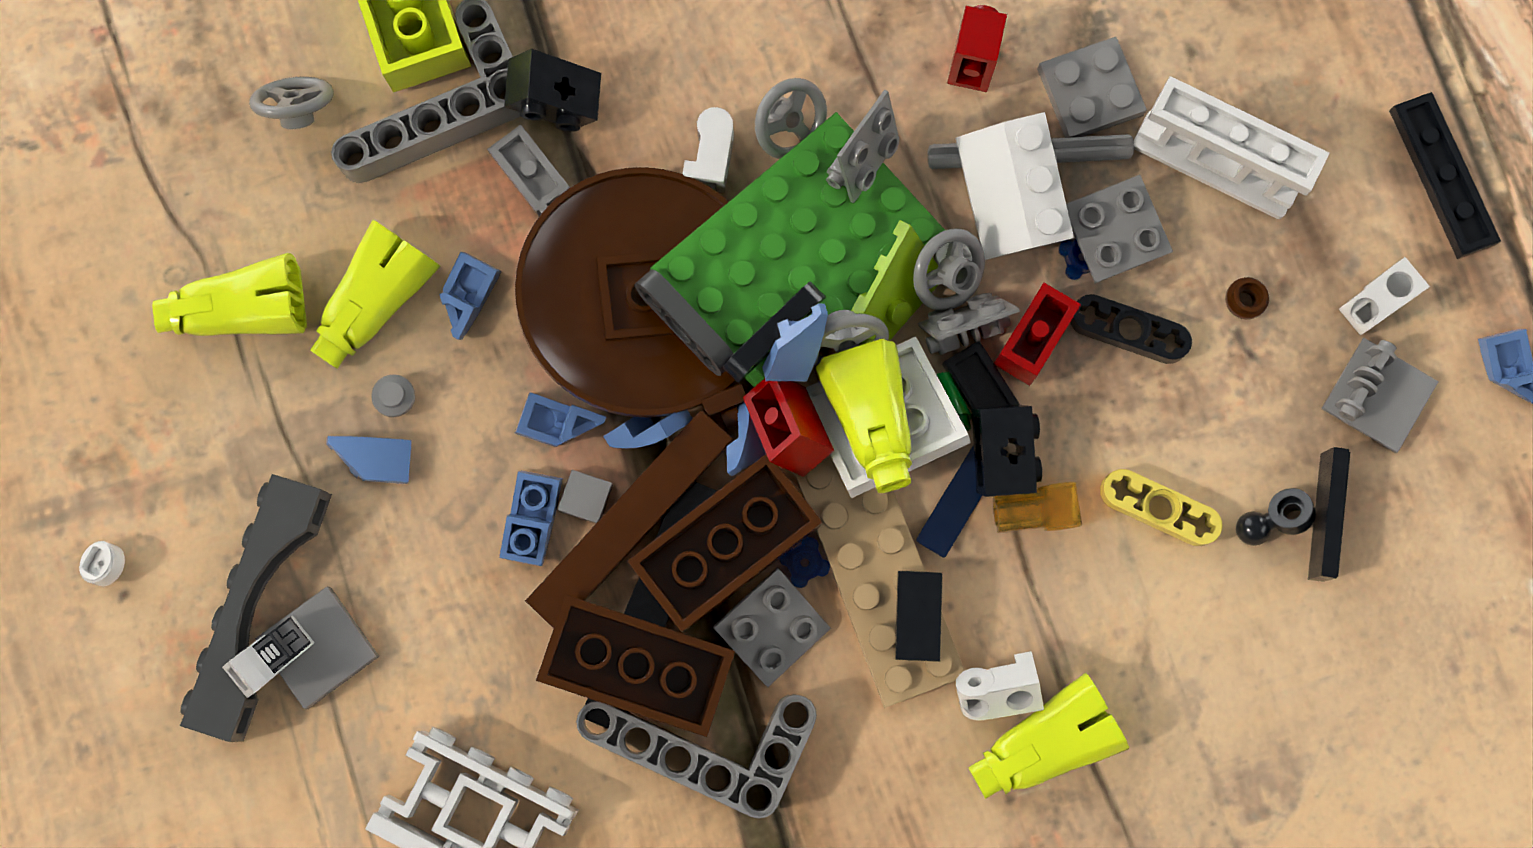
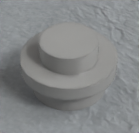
[372,375,415,417]

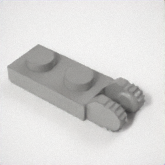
[487,125,570,216]

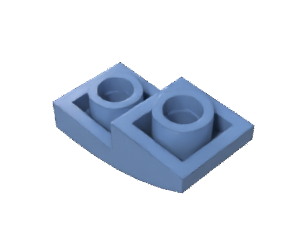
[499,470,563,566]

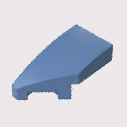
[439,252,502,340]
[762,304,828,382]
[1478,329,1533,404]
[515,392,606,447]
[726,402,766,476]
[603,411,693,449]
[326,436,412,484]

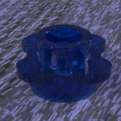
[1058,239,1090,280]
[780,537,830,588]

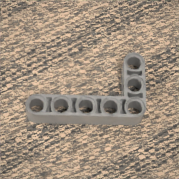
[331,0,520,183]
[576,694,817,819]

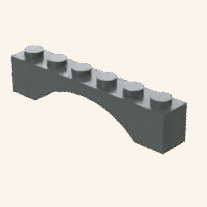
[180,474,332,742]

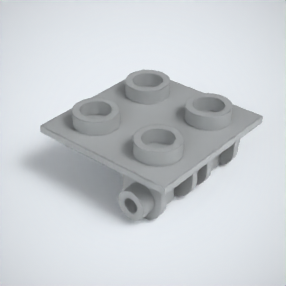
[826,90,899,203]
[1066,175,1173,283]
[918,293,1020,355]
[1321,338,1438,453]
[713,568,831,687]

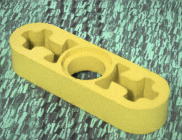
[1100,469,1222,546]

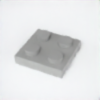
[1037,37,1147,138]

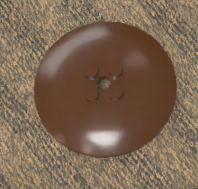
[515,167,735,418]

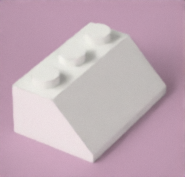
[955,112,1074,260]

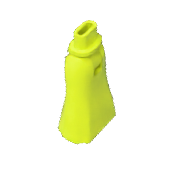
[310,220,441,369]
[152,253,307,336]
[816,339,912,493]
[968,673,1129,799]

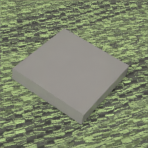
[255,586,379,709]

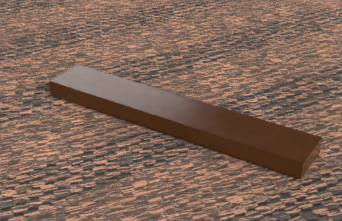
[525,410,734,628]

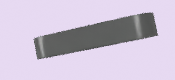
[635,269,734,376]

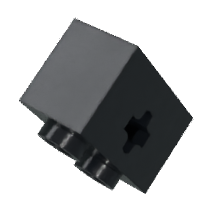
[504,49,601,132]
[971,405,1042,497]

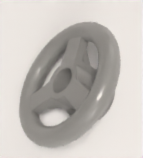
[249,77,334,129]
[755,78,827,159]
[913,229,985,311]
[814,310,889,367]

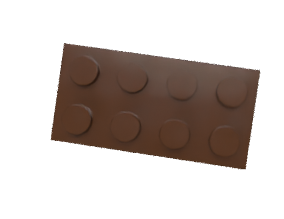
[627,454,822,633]
[536,594,735,737]

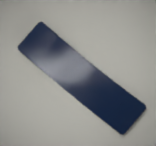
[916,445,1008,558]

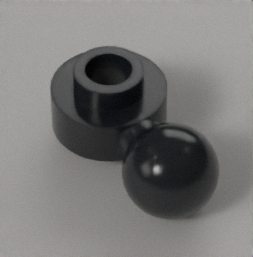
[1236,488,1316,546]

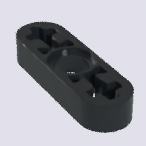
[722,281,826,383]
[1070,294,1192,364]

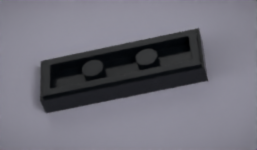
[1308,447,1351,582]

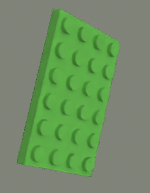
[650,112,945,387]

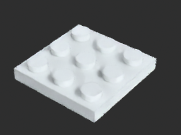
[806,336,971,498]

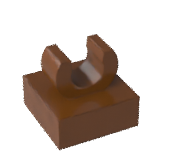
[701,381,746,429]

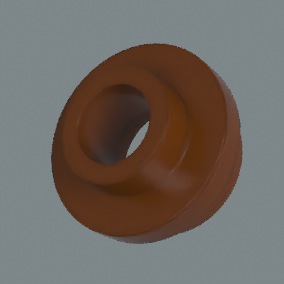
[1225,277,1269,320]

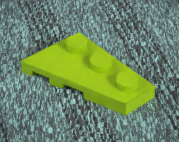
[851,220,939,346]

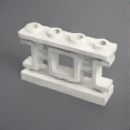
[1133,76,1329,219]
[365,727,578,848]

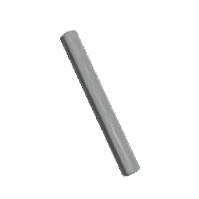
[928,134,1134,169]

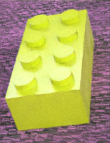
[358,0,471,92]

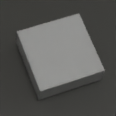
[558,470,613,524]

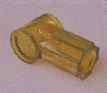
[992,482,1082,533]

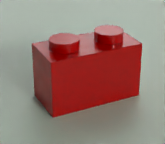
[947,5,1007,92]
[994,282,1081,386]
[743,378,834,477]

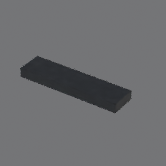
[1389,92,1501,259]

